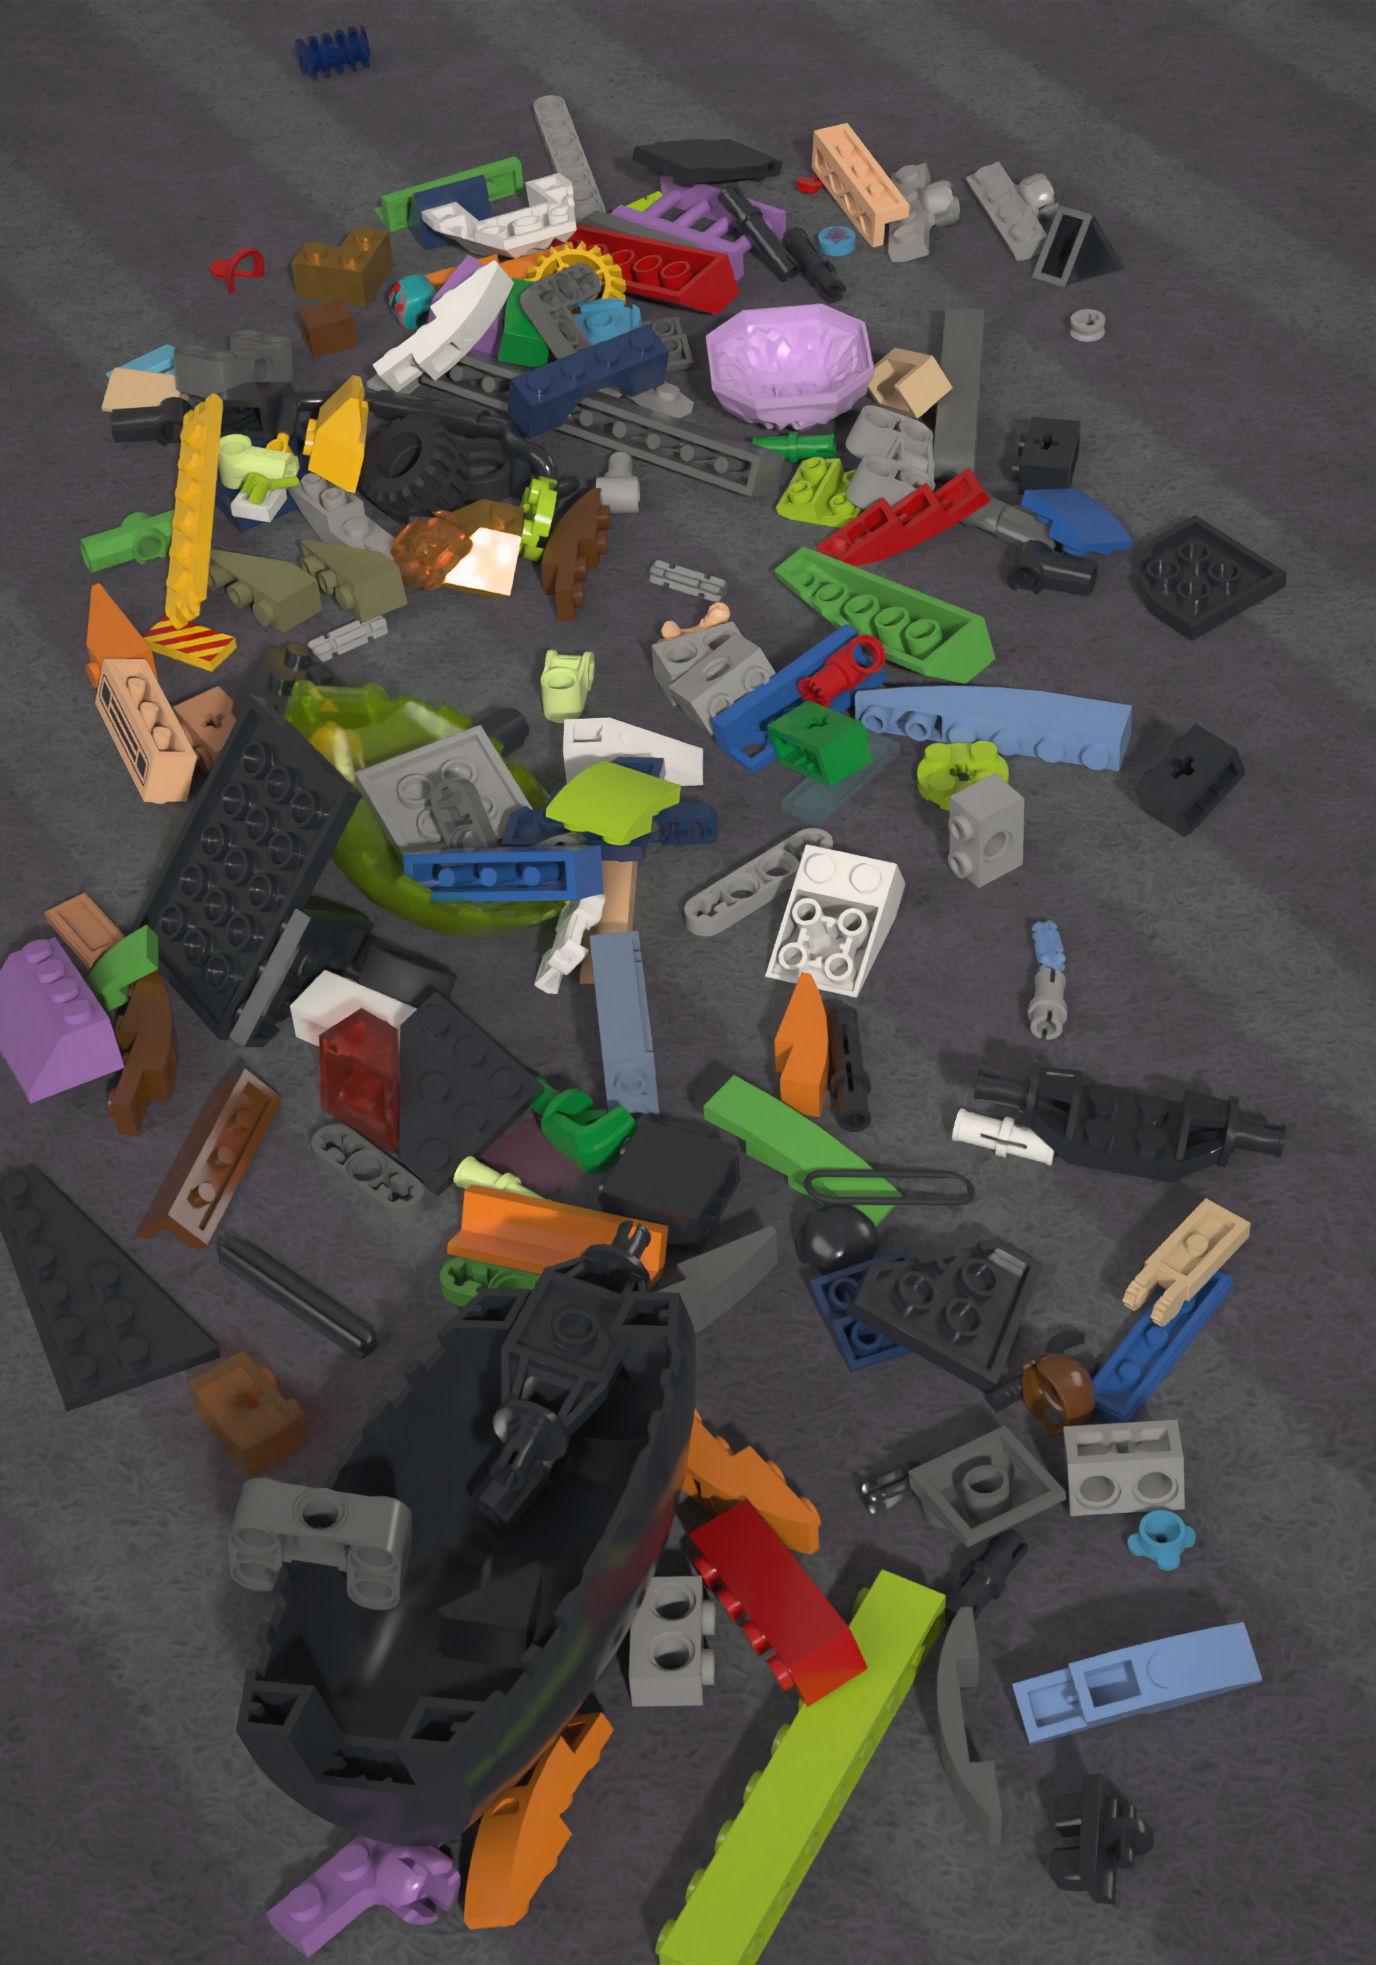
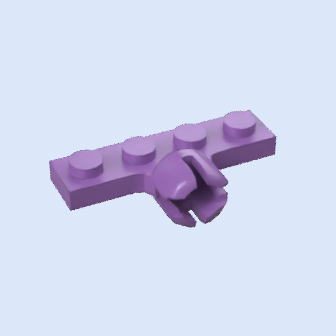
[266,1835,460,1958]

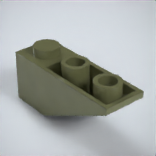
[300,539,408,623]
[207,549,322,633]

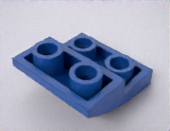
[1021,488,1133,557]

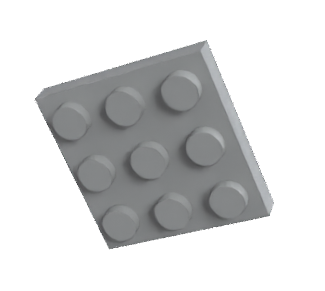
[355,725,533,866]

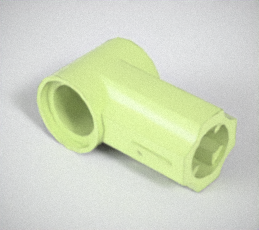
[218,434,299,490]

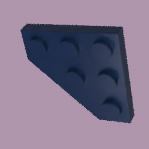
[501,757,666,862]

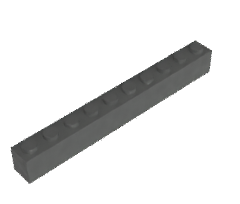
[421,348,785,497]

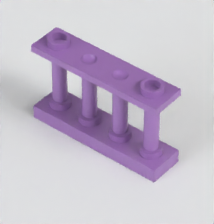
[612,175,787,281]

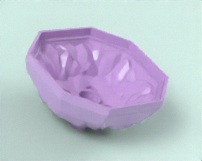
[706,304,874,432]

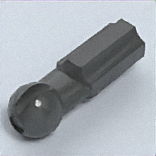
[960,488,1065,554]

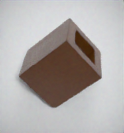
[298,299,358,358]

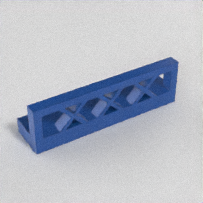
[711,624,887,774]

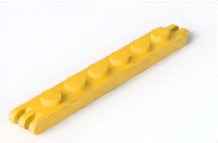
[165,393,223,629]

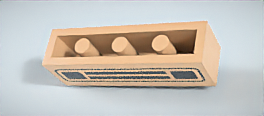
[95,659,197,804]

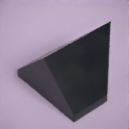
[1031,205,1124,288]

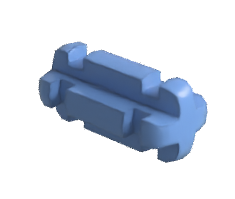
[1031,920,1066,973]

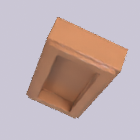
[44,892,126,971]

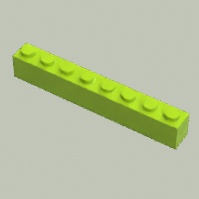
[655,1569,946,1965]

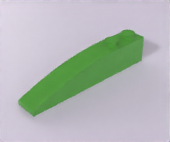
[774,546,996,684]

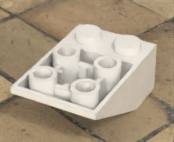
[765,844,906,998]

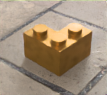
[291,226,394,307]

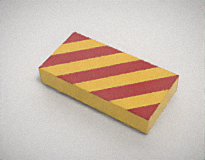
[143,615,237,672]

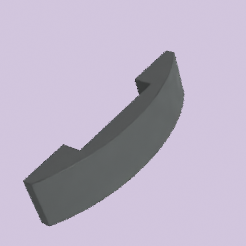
[937,1607,1002,1845]

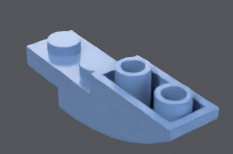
[1012,1622,1263,1745]

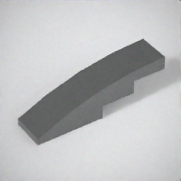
[656,1225,779,1334]

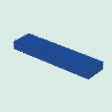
[1092,1270,1234,1423]

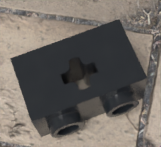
[1012,417,1081,495]
[1134,723,1246,837]

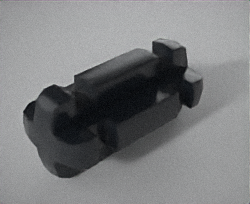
[859,1461,920,1513]

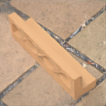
[812,123,910,247]

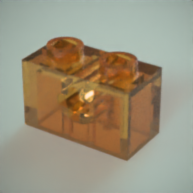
[187,1350,308,1479]

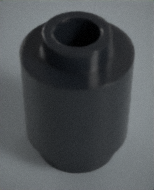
[467,708,529,760]

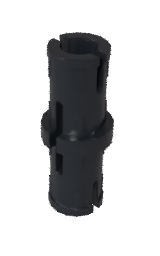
[945,1529,1028,1627]

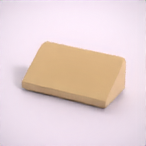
[101,367,189,412]

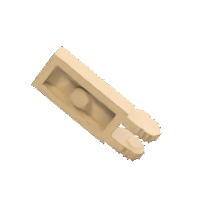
[1122,1198,1251,1327]

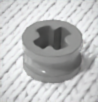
[1070,309,1106,342]

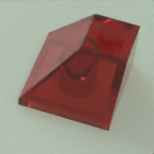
[319,1008,400,1154]

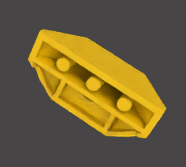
[303,375,369,493]

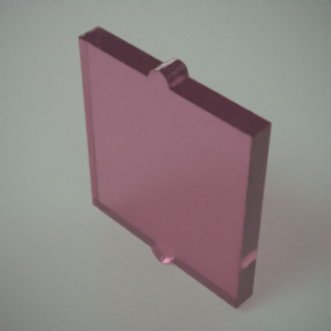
[477,1116,582,1199]

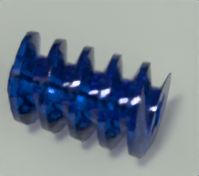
[295,24,371,81]

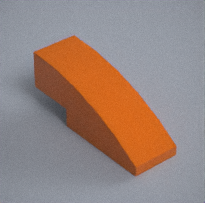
[774,972,829,1117]

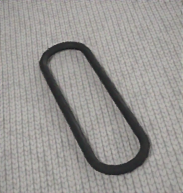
[804,1169,975,1206]

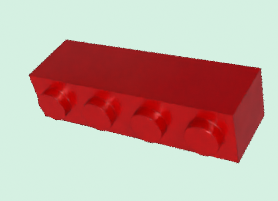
[689,1499,868,1707]

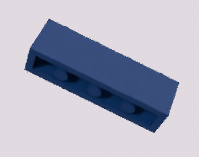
[403,845,604,903]

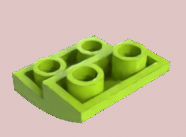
[776,457,866,528]
[546,760,681,845]

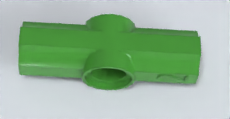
[79,509,175,573]

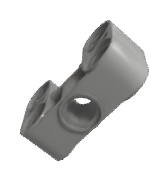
[845,405,935,510]

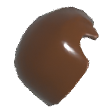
[1022,1353,1096,1438]

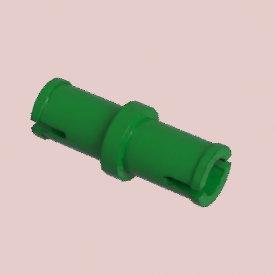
[752,431,836,464]

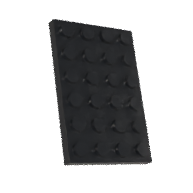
[127,694,363,1040]

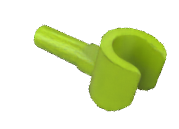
[241,472,299,505]

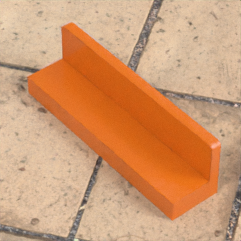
[447,1184,668,1292]

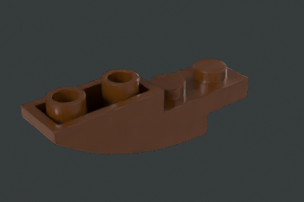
[541,488,611,621]
[108,970,178,1136]

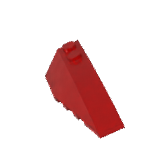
[547,223,740,315]

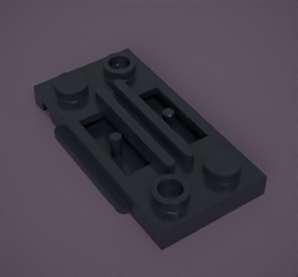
[632,139,783,188]

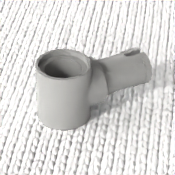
[596,452,640,514]

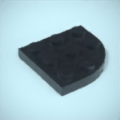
[1137,515,1287,641]

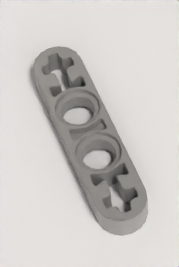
[684,828,833,936]

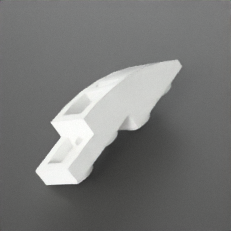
[373,260,514,392]

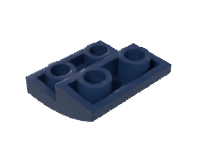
[807,1248,913,1373]

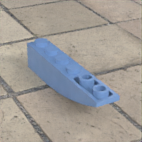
[855,686,1132,771]

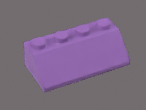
[0,937,125,1104]

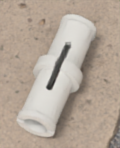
[952,1109,1056,1166]

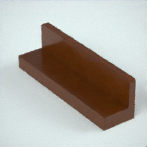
[136,1068,282,1249]

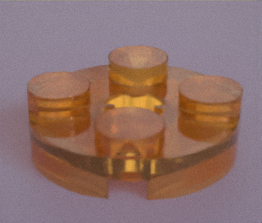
[390,510,474,591]

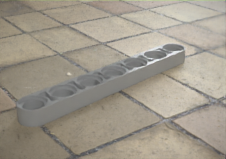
[533,95,606,224]

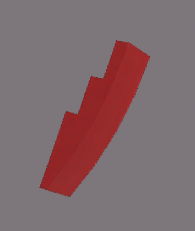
[816,467,991,567]

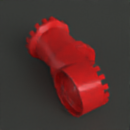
[797,635,886,708]

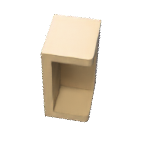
[867,348,953,419]

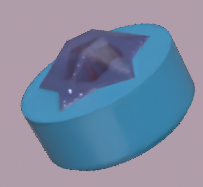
[818,226,856,256]

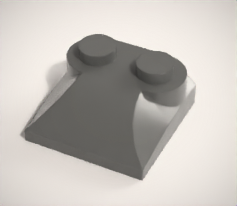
[908,1425,1066,1547]

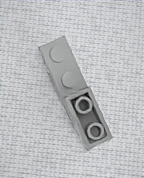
[288,473,409,566]

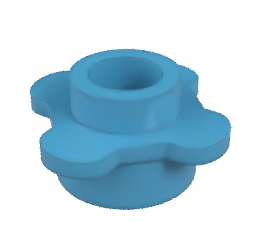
[1128,1510,1196,1571]

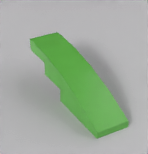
[704,1075,903,1227]

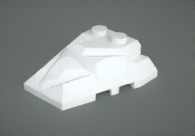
[421,173,577,259]

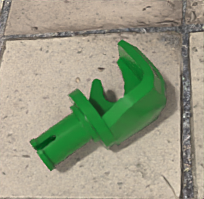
[529,1076,637,1174]

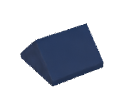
[407,175,492,250]

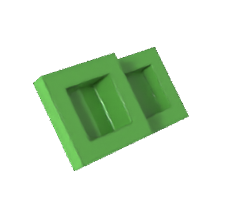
[85,925,158,1013]

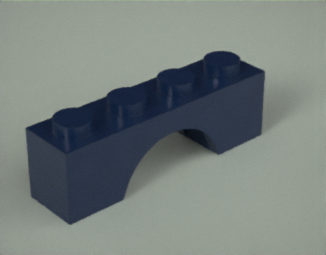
[507,324,669,439]

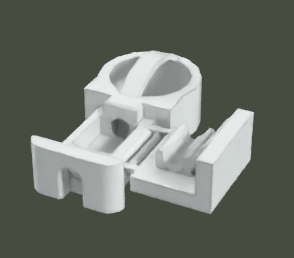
[534,894,605,994]

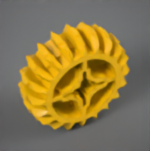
[524,241,626,317]

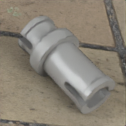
[1028,968,1067,1040]

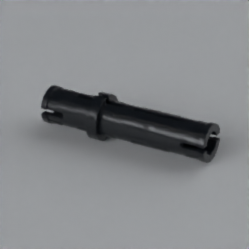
[717,183,802,282]
[784,227,846,303]
[827,1005,871,1132]

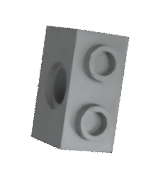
[668,633,776,736]
[948,773,1025,888]

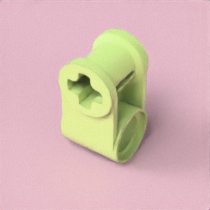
[541,650,595,723]

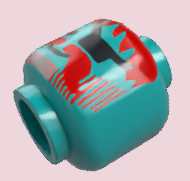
[388,275,438,330]

